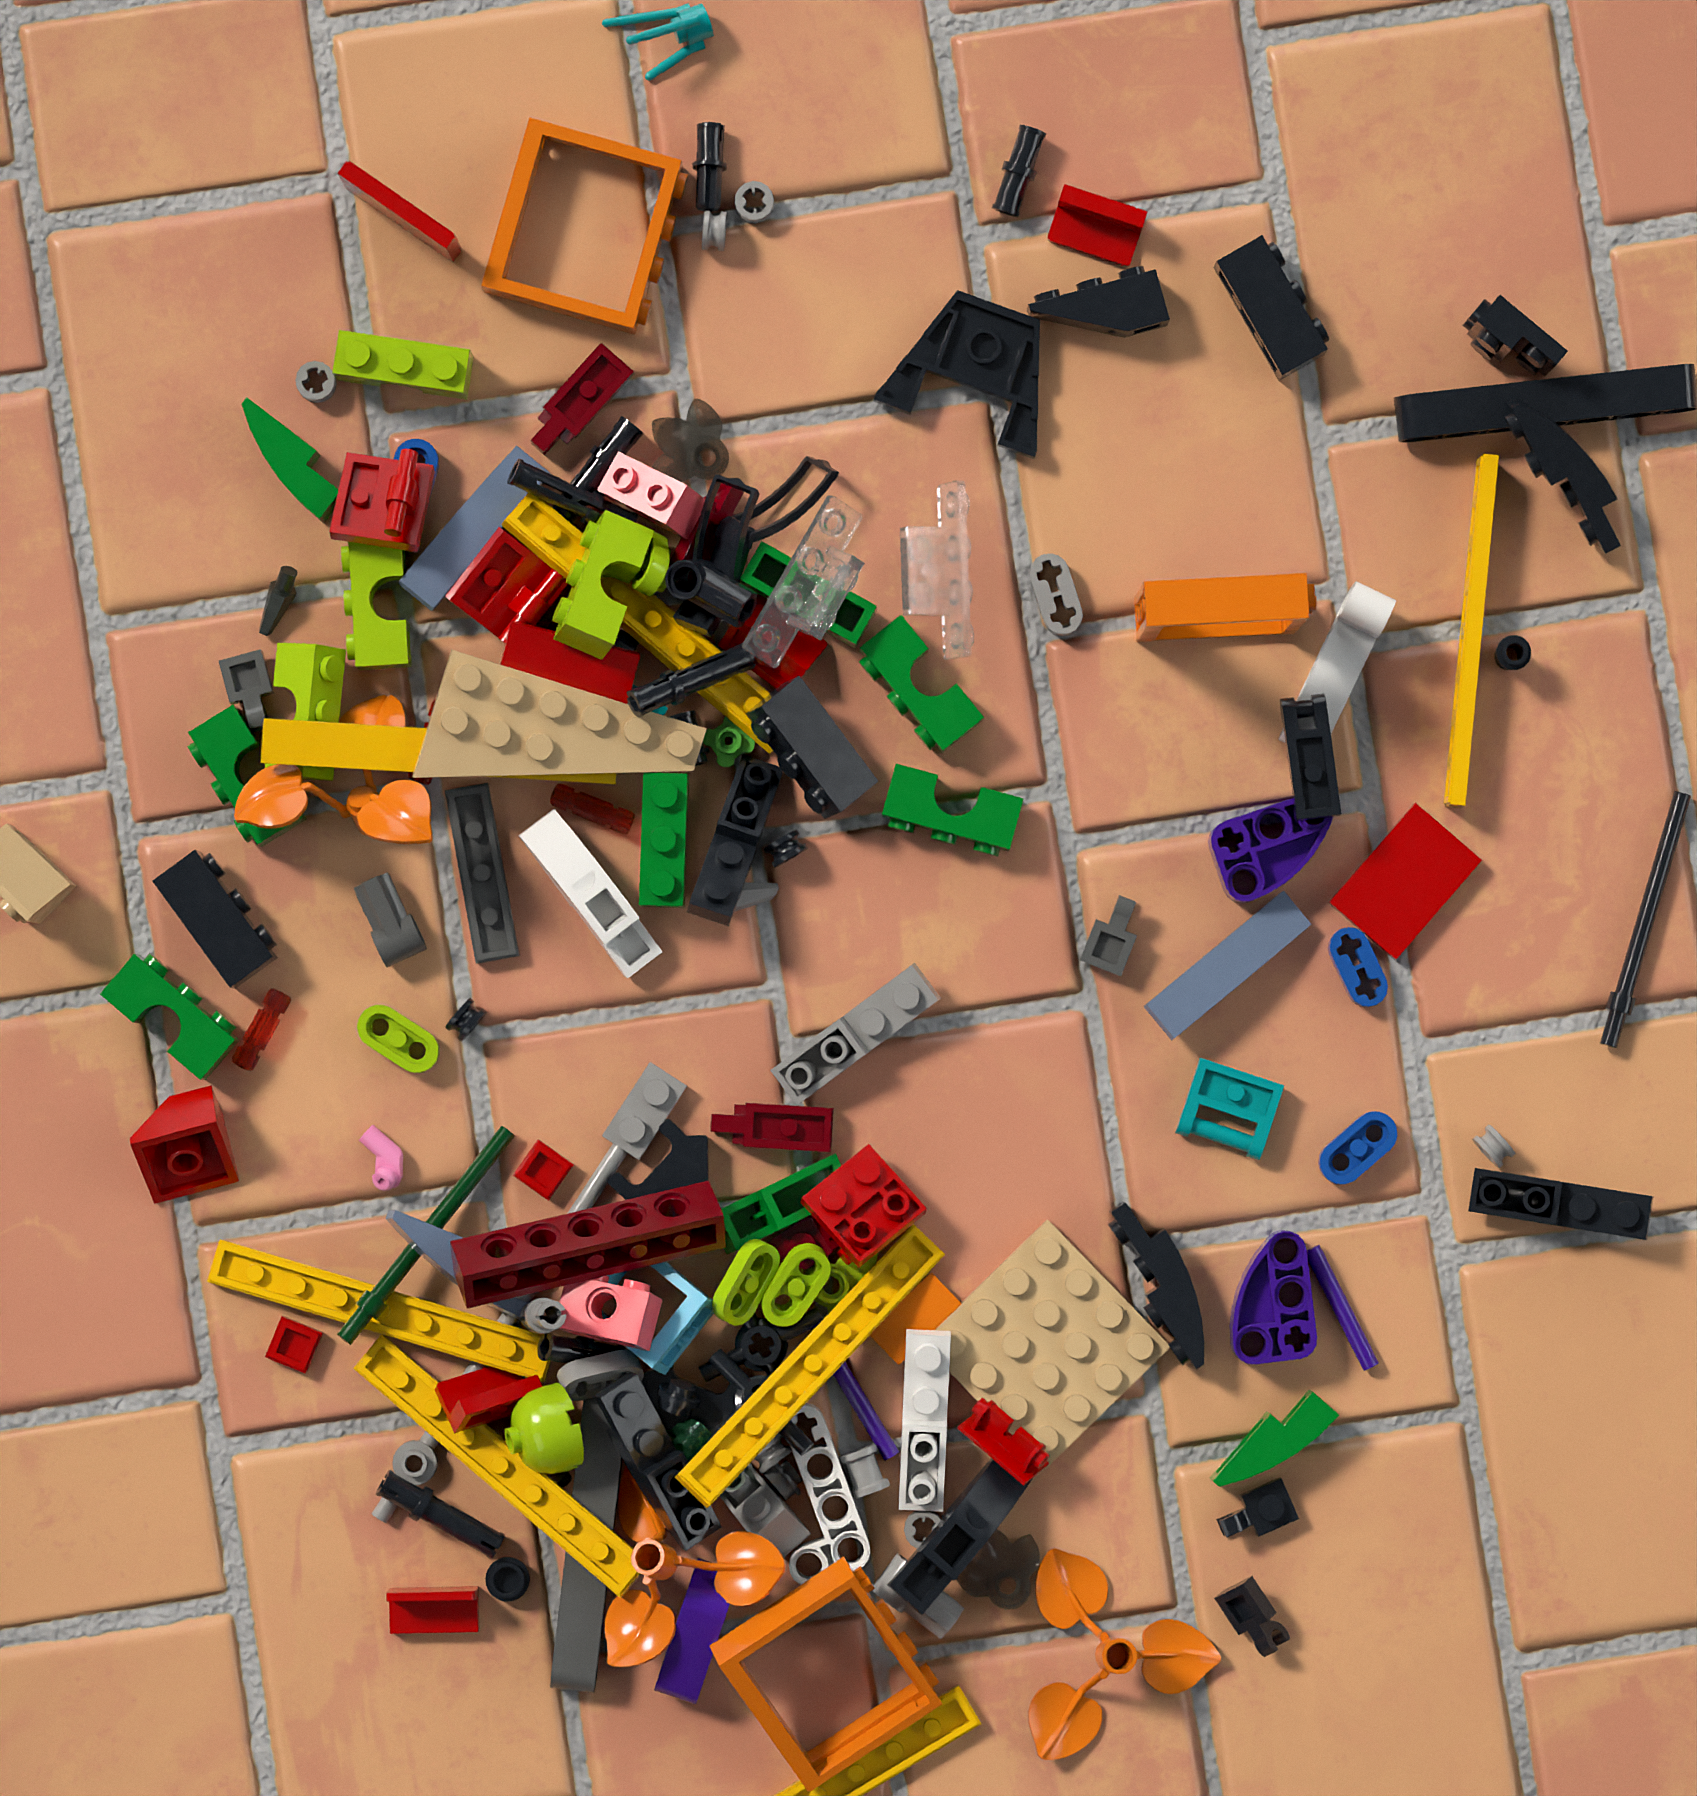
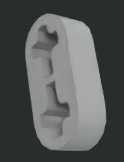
[1029,553,1083,636]
[557,1349,644,1401]

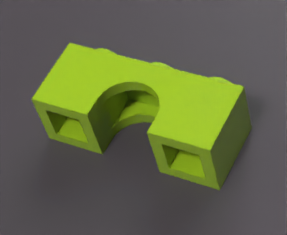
[332,330,474,400]
[552,510,654,660]
[341,542,412,670]
[265,643,346,781]

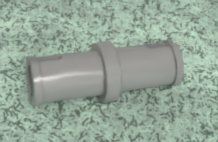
[520,1298,566,1333]

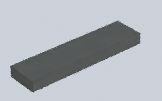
[445,783,520,964]

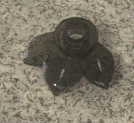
[652,398,729,482]
[956,1529,1040,1610]

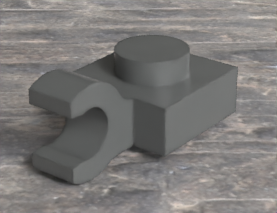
[219,649,274,732]
[1080,895,1137,976]

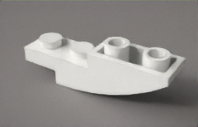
[518,809,662,978]
[899,1329,951,1512]

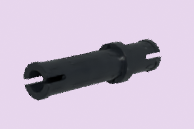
[552,416,644,524]
[507,459,638,525]
[627,642,755,717]
[376,1470,505,1559]

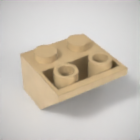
[0,823,77,924]

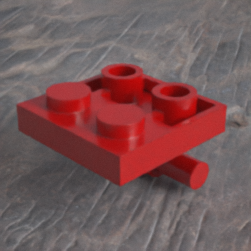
[329,449,435,552]
[445,527,567,643]
[801,1144,927,1268]

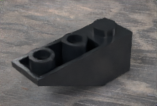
[1027,266,1170,338]

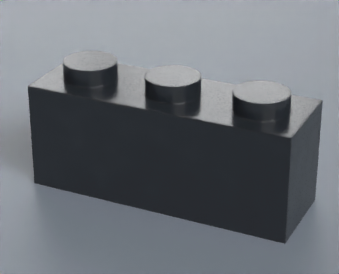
[1214,235,1329,381]
[746,676,878,819]
[152,850,278,989]

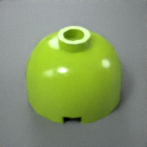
[505,1383,584,1474]

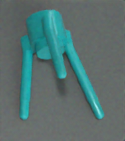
[602,3,714,81]

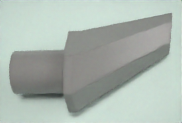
[734,882,779,912]

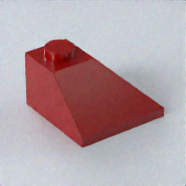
[129,1085,239,1204]

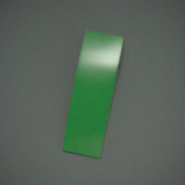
[241,397,339,524]
[721,1153,841,1255]
[1210,1390,1339,1487]

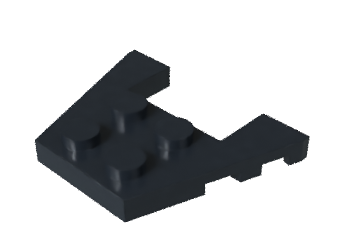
[873,290,1040,459]

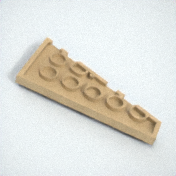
[412,650,707,778]

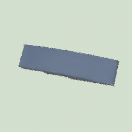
[398,445,550,611]
[1143,890,1312,1041]
[385,1210,545,1321]

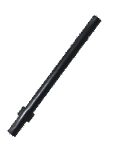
[1600,791,1691,1048]

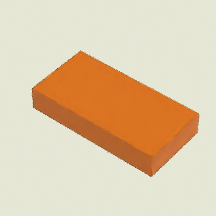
[870,1272,962,1365]

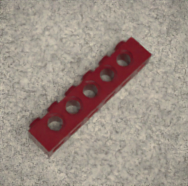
[450,1181,726,1309]

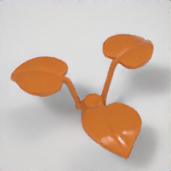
[234,695,433,844]
[605,1466,786,1667]
[1028,1548,1221,1760]

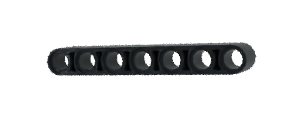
[1394,364,1697,443]

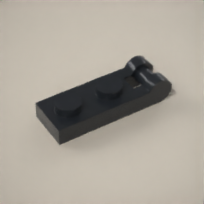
[1280,693,1342,821]

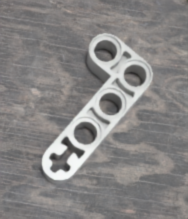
[1278,581,1396,743]
[789,1403,870,1585]

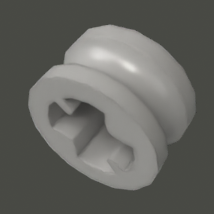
[735,181,774,224]
[702,210,727,251]
[295,361,337,403]
[1472,1125,1516,1168]
[754,1433,792,1474]
[904,1510,942,1548]

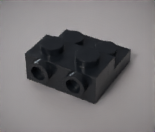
[1462,295,1568,376]

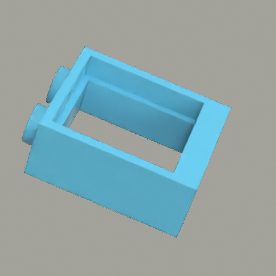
[602,1262,714,1375]

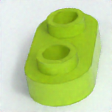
[632,531,671,597]
[357,1005,440,1073]
[712,1239,780,1326]
[761,1243,831,1327]

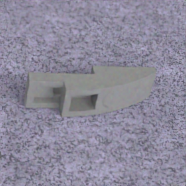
[770,963,941,1106]

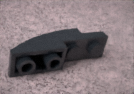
[1504,397,1621,554]
[687,754,783,926]
[1468,1168,1654,1240]
[1108,1202,1204,1369]
[594,1372,722,1551]
[887,1458,1032,1615]

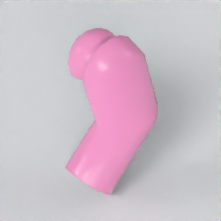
[359,1125,403,1191]

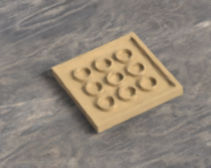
[935,1219,1170,1470]

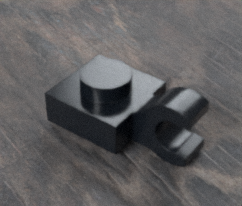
[1216,1477,1299,1537]
[1214,1576,1290,1657]

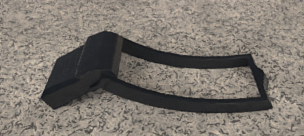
[710,456,839,578]
[673,474,760,637]

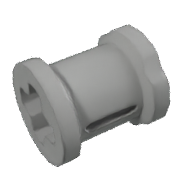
[839,1443,890,1499]

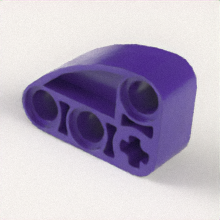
[1208,798,1333,903]
[1229,1230,1317,1364]
[654,1558,730,1704]

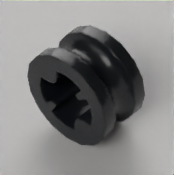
[764,829,808,868]
[445,998,487,1042]

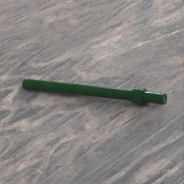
[337,1126,515,1345]

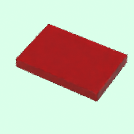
[337,160,462,263]
[500,620,640,704]
[1328,803,1482,960]

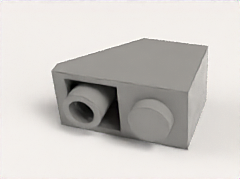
[720,1463,811,1557]

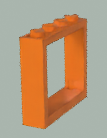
[481,117,688,335]
[1134,573,1317,642]
[709,1557,942,1792]

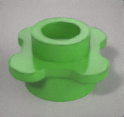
[703,716,755,767]

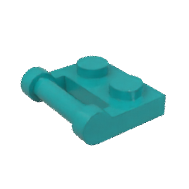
[1175,1058,1285,1161]

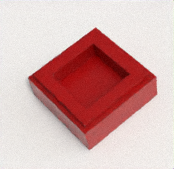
[513,1139,575,1201]
[265,1316,324,1374]

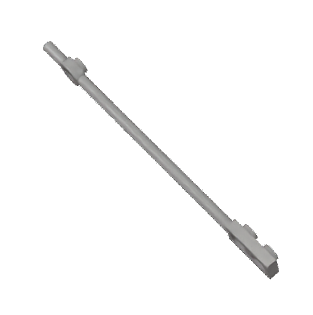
[372,1062,687,1523]

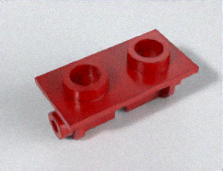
[957,1398,1050,1486]

